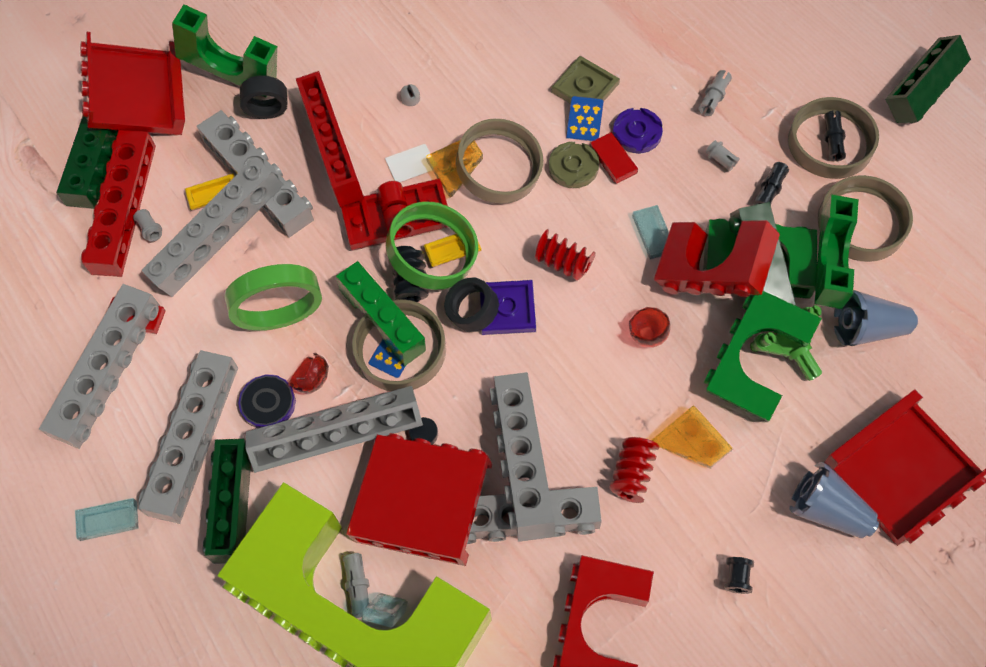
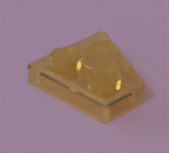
[426,140,483,198]
[652,405,733,469]

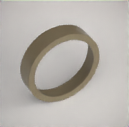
[788,97,879,179]
[456,119,543,204]
[818,175,913,262]
[352,300,446,391]

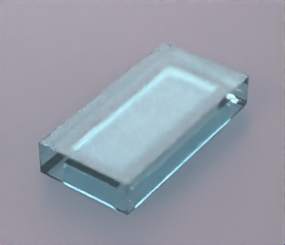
[632,205,669,259]
[75,498,139,541]
[362,593,408,628]

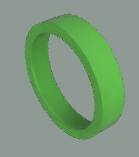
[386,202,478,290]
[225,264,322,331]

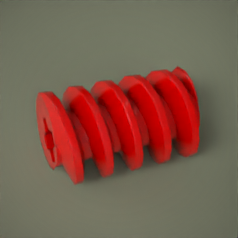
[535,229,596,281]
[609,437,660,503]

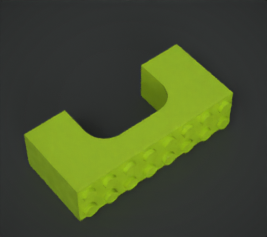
[217,482,492,667]

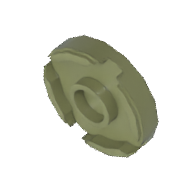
[549,142,599,188]

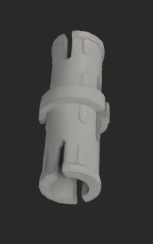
[698,70,732,116]
[343,553,372,618]

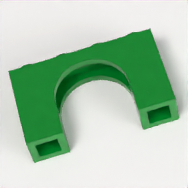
[172,4,278,97]
[703,219,817,299]
[704,291,822,422]

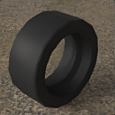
[240,76,288,119]
[444,277,499,332]

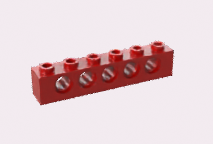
[296,71,365,207]
[81,130,156,277]

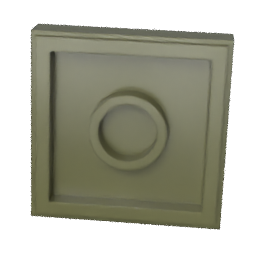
[551,56,620,104]

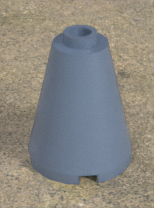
[834,290,918,346]
[789,462,879,538]

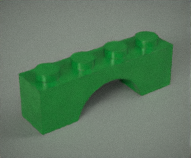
[814,194,859,309]
[336,261,426,367]

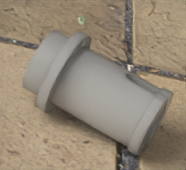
[706,140,740,171]
[133,209,162,242]

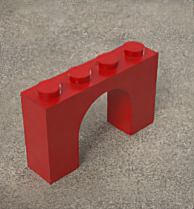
[654,220,780,297]
[553,555,654,667]

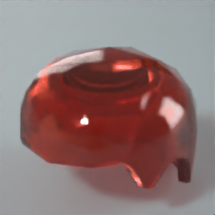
[629,307,671,348]
[288,352,329,394]

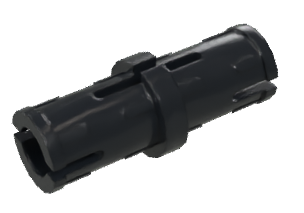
[824,110,846,162]
[753,162,789,205]

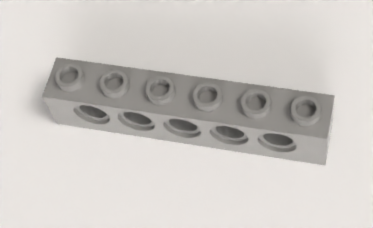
[197,110,314,238]
[141,156,284,297]
[39,284,160,449]
[138,350,238,524]
[490,372,555,542]
[246,386,423,473]
[467,487,602,544]

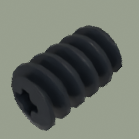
[392,246,429,303]

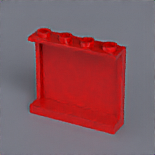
[80,31,185,135]
[824,389,986,546]
[346,433,492,566]

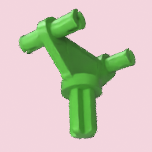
[750,305,822,381]

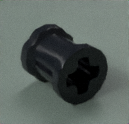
[724,557,754,594]

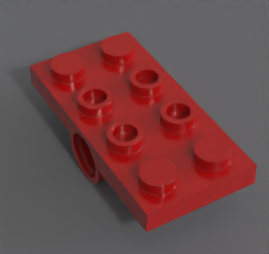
[341,178,448,250]

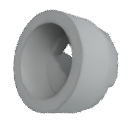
[400,84,420,106]

